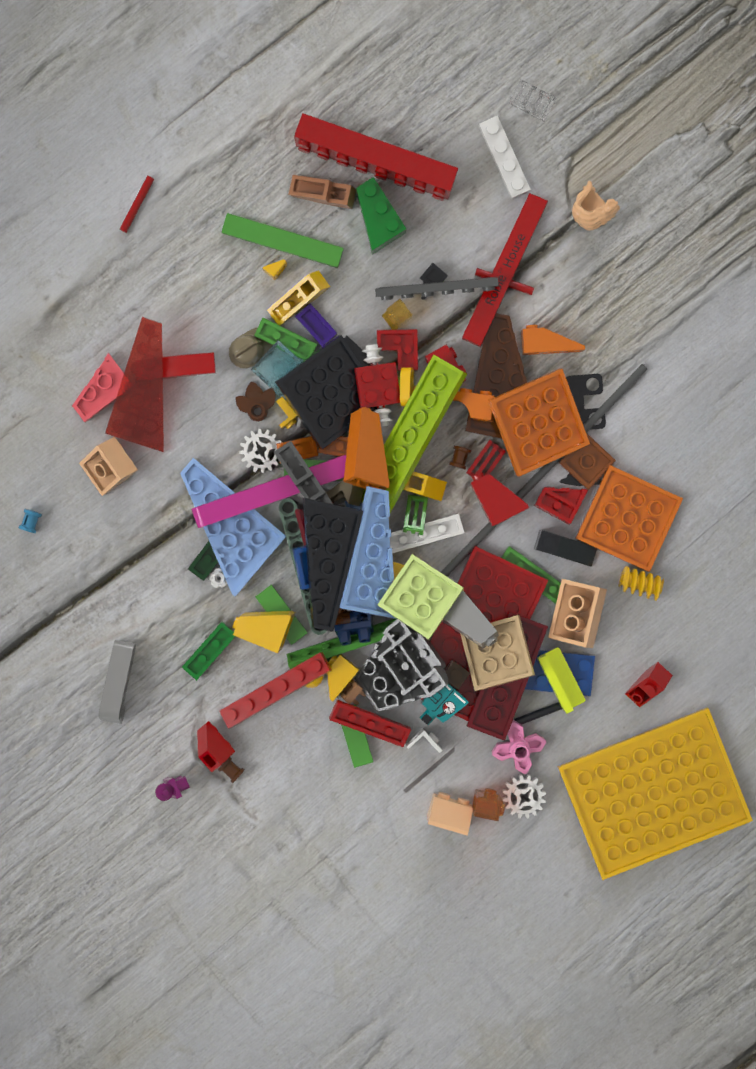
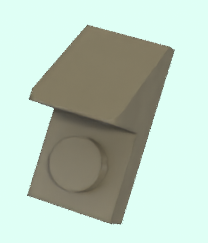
[326,480,364,506]

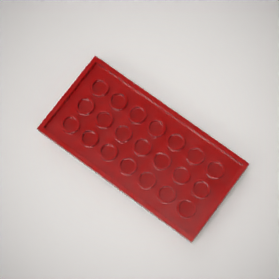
[421,546,548,721]

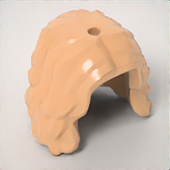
[572,181,620,231]

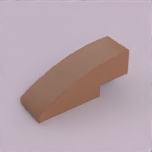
[288,175,356,209]

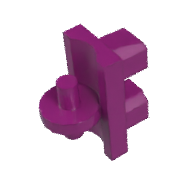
[155,776,190,801]

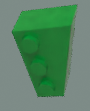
[356,177,406,255]

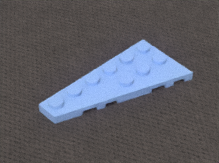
[340,486,396,619]

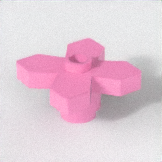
[492,720,546,774]

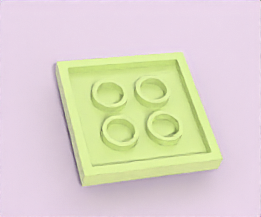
[377,554,464,640]

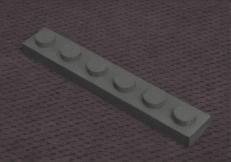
[375,277,499,300]

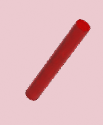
[119,175,154,233]
[475,268,534,295]

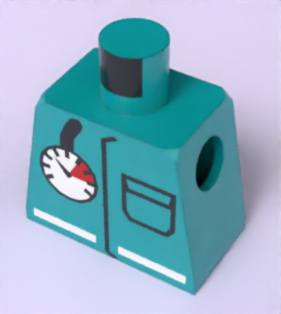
[419,684,469,726]

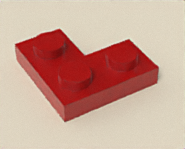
[377,329,418,371]

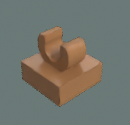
[340,678,366,705]

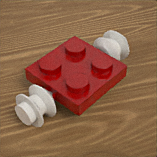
[354,344,400,426]

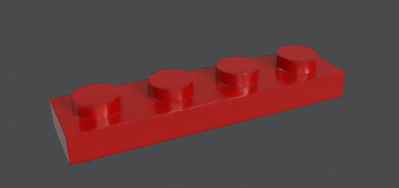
[329,700,411,747]

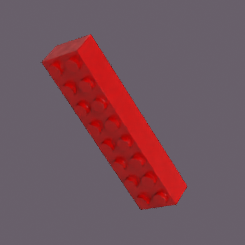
[294,113,458,201]

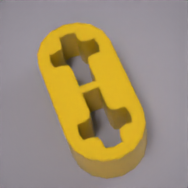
[400,368,414,406]

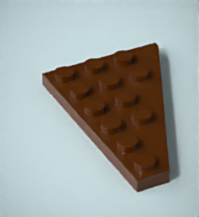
[465,313,527,439]

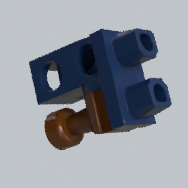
[334,607,374,646]

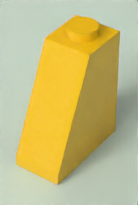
[233,611,296,653]

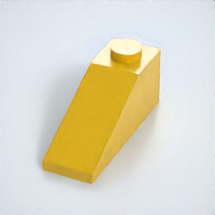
[267,270,331,326]

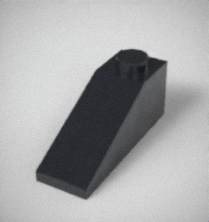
[534,530,597,567]

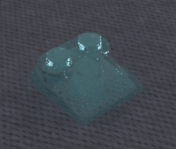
[251,340,302,397]

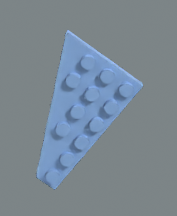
[180,458,286,597]

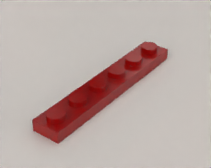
[219,652,332,729]

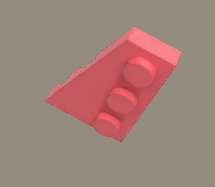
[72,353,134,422]

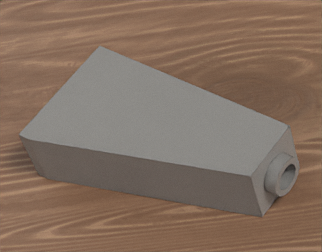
[442,576,499,648]

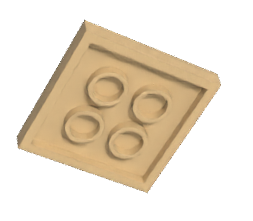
[460,615,535,691]

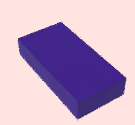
[295,303,337,347]

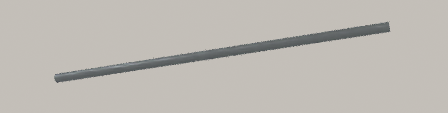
[440,364,647,577]

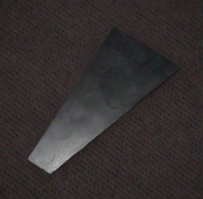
[303,497,363,631]

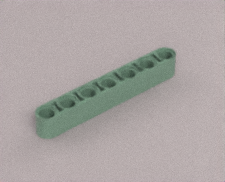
[279,498,327,635]

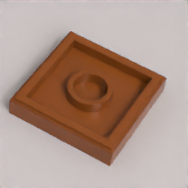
[559,433,616,490]

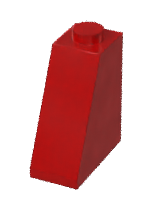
[469,472,529,526]

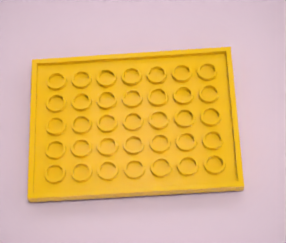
[557,707,753,880]

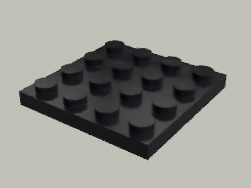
[275,335,378,449]

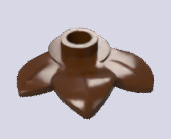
[236,382,276,422]

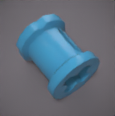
[18,509,42,534]

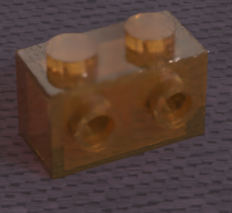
[472,788,505,821]

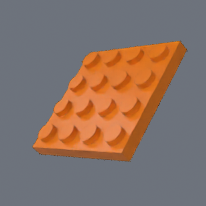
[488,368,590,477]
[575,465,683,572]

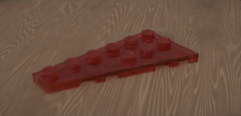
[105,316,164,452]

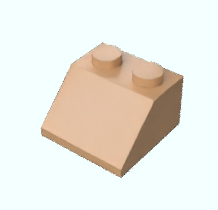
[79,437,138,496]
[427,792,473,836]

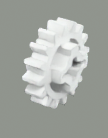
[239,429,281,473]
[502,774,546,819]

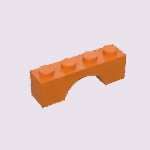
[413,386,495,422]

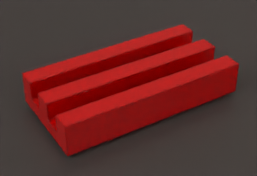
[466,440,506,477]

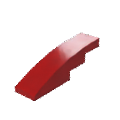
[135,352,216,381]

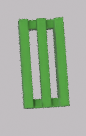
[403,495,428,535]

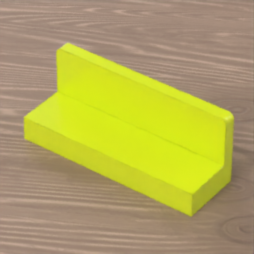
[537,647,586,714]

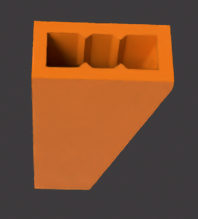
[343,407,389,490]

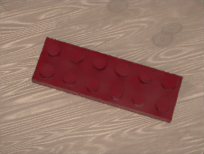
[466,612,548,741]

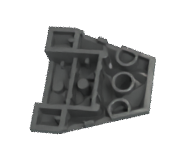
[355,619,449,712]

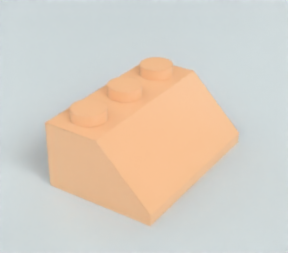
[548,579,607,648]

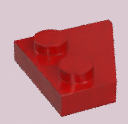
[534,487,588,525]

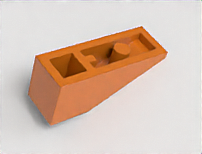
[521,325,585,355]

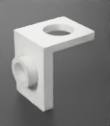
[406,728,443,753]

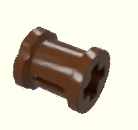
[449,445,472,470]
[218,757,245,783]

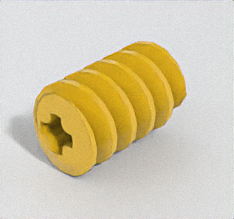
[618,566,664,601]

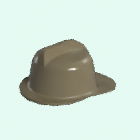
[229,328,275,368]

